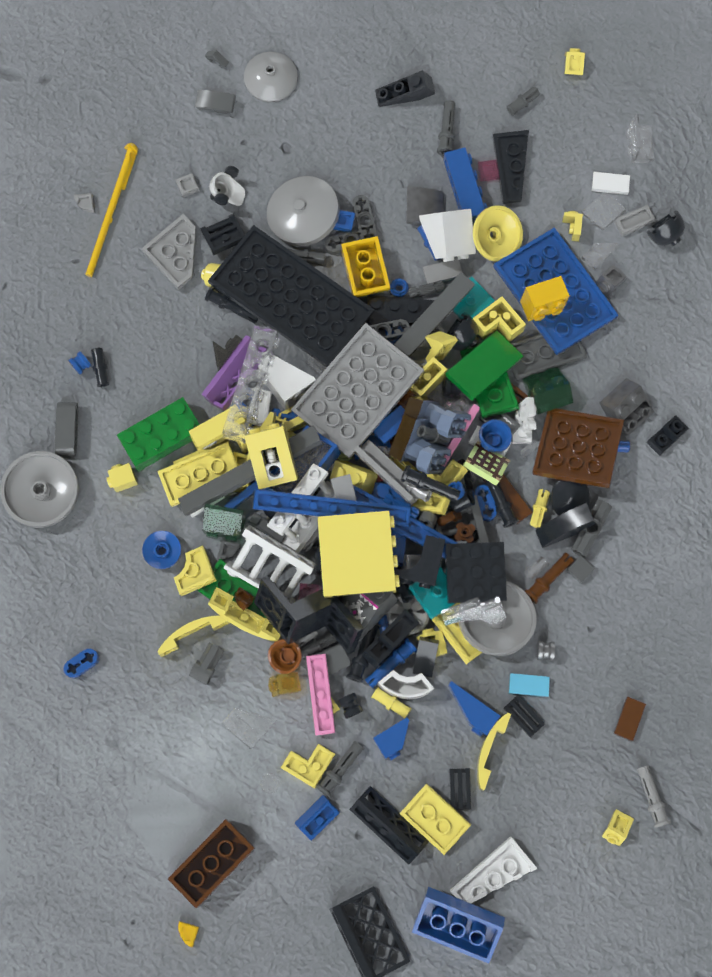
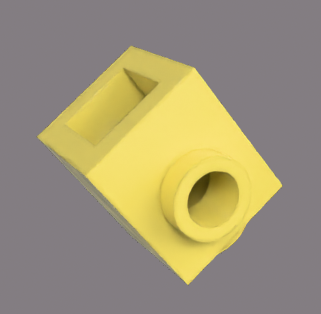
[106,463,138,492]

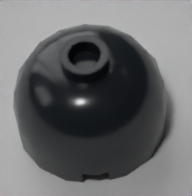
[647,211,685,246]
[447,312,479,351]

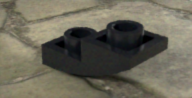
[646,415,689,456]

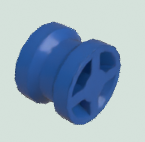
[68,351,92,375]

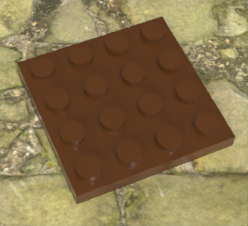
[533,407,624,488]

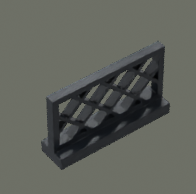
[329,886,410,977]

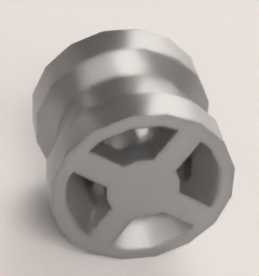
[537,641,555,661]

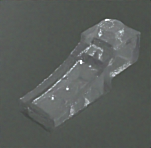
[441,597,507,626]

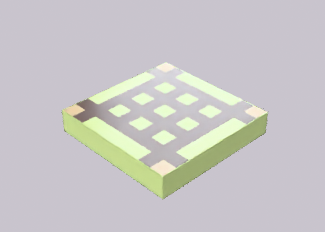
[463,441,510,486]

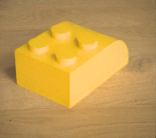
[341,236,390,297]

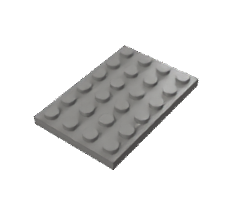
[291,323,424,459]

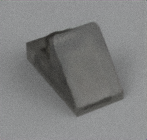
[213,335,242,371]

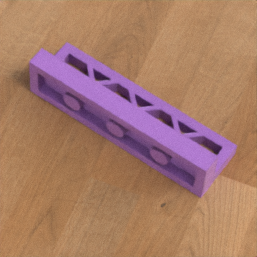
[201,335,269,411]

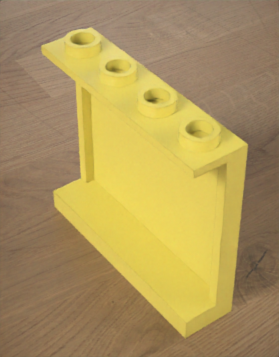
[318,511,400,598]

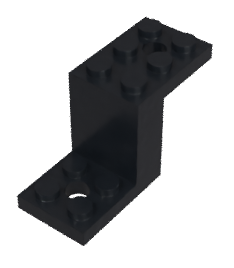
[254,576,364,655]

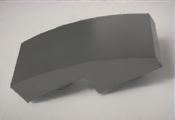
[195,89,236,113]

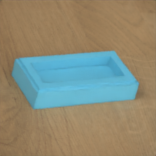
[508,673,550,697]

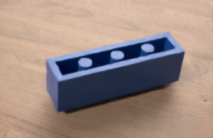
[443,147,487,224]

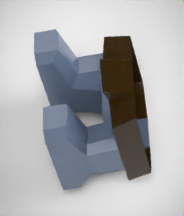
[389,396,471,474]

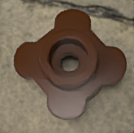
[454,522,475,543]

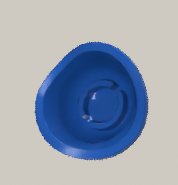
[479,420,512,452]

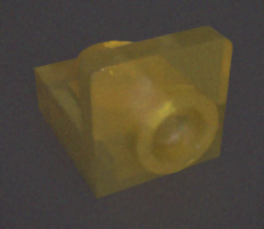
[268,672,301,697]

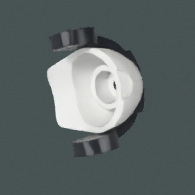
[209,166,245,206]

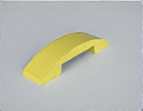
[208,587,280,642]
[157,616,230,657]
[477,713,511,791]

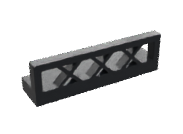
[349,786,429,865]

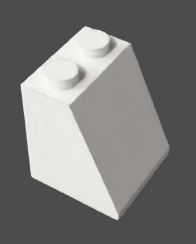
[419,209,476,262]
[258,355,316,410]

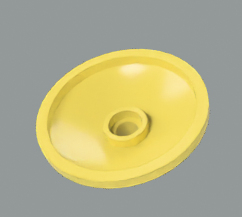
[473,206,523,262]

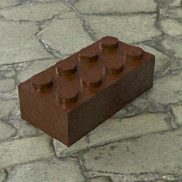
[168,819,255,908]

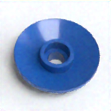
[142,531,181,569]

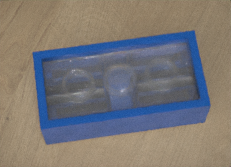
[262,426,341,493]

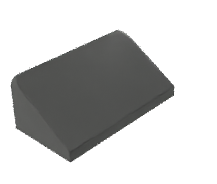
[316,644,351,676]

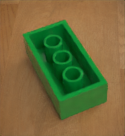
[117,397,200,472]

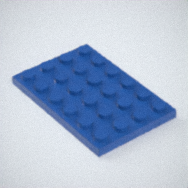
[493,227,618,355]

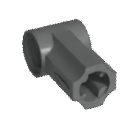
[189,643,224,685]

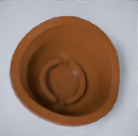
[268,639,302,674]

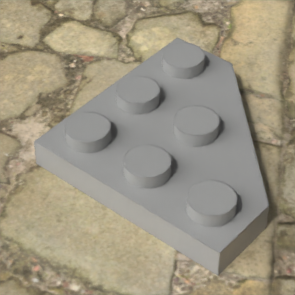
[142,214,196,290]

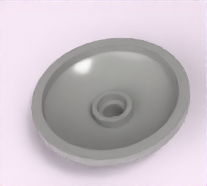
[244,52,298,102]

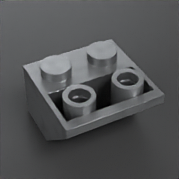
[599,378,654,436]

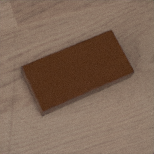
[613,697,646,741]

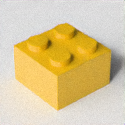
[520,276,570,321]

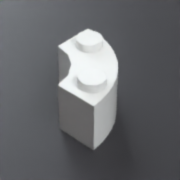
[378,670,434,699]

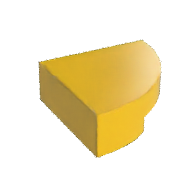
[178,921,199,948]

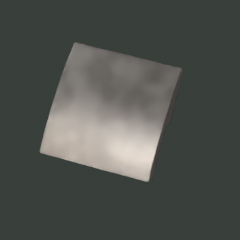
[407,187,443,224]

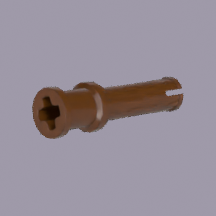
[525,553,574,604]

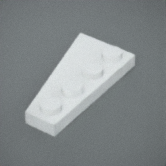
[450,837,537,903]

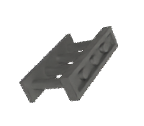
[435,495,489,574]

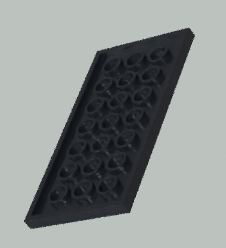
[208,225,374,367]

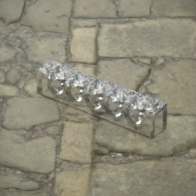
[222,325,280,444]

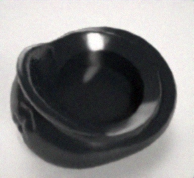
[551,479,590,516]

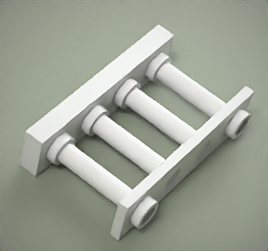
[267,463,335,553]
[224,525,315,604]

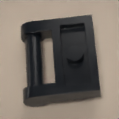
[200,213,245,255]

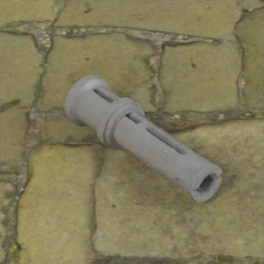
[637,765,671,828]

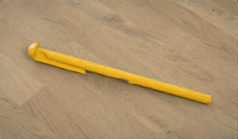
[85,143,138,277]

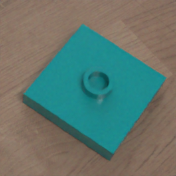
[452,276,495,319]
[409,567,457,620]

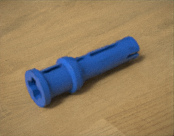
[365,638,417,689]

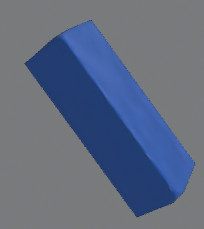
[295,795,340,841]

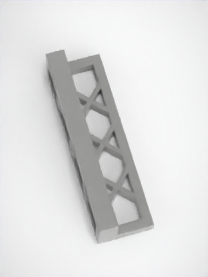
[353,440,419,506]

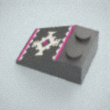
[341,591,398,641]

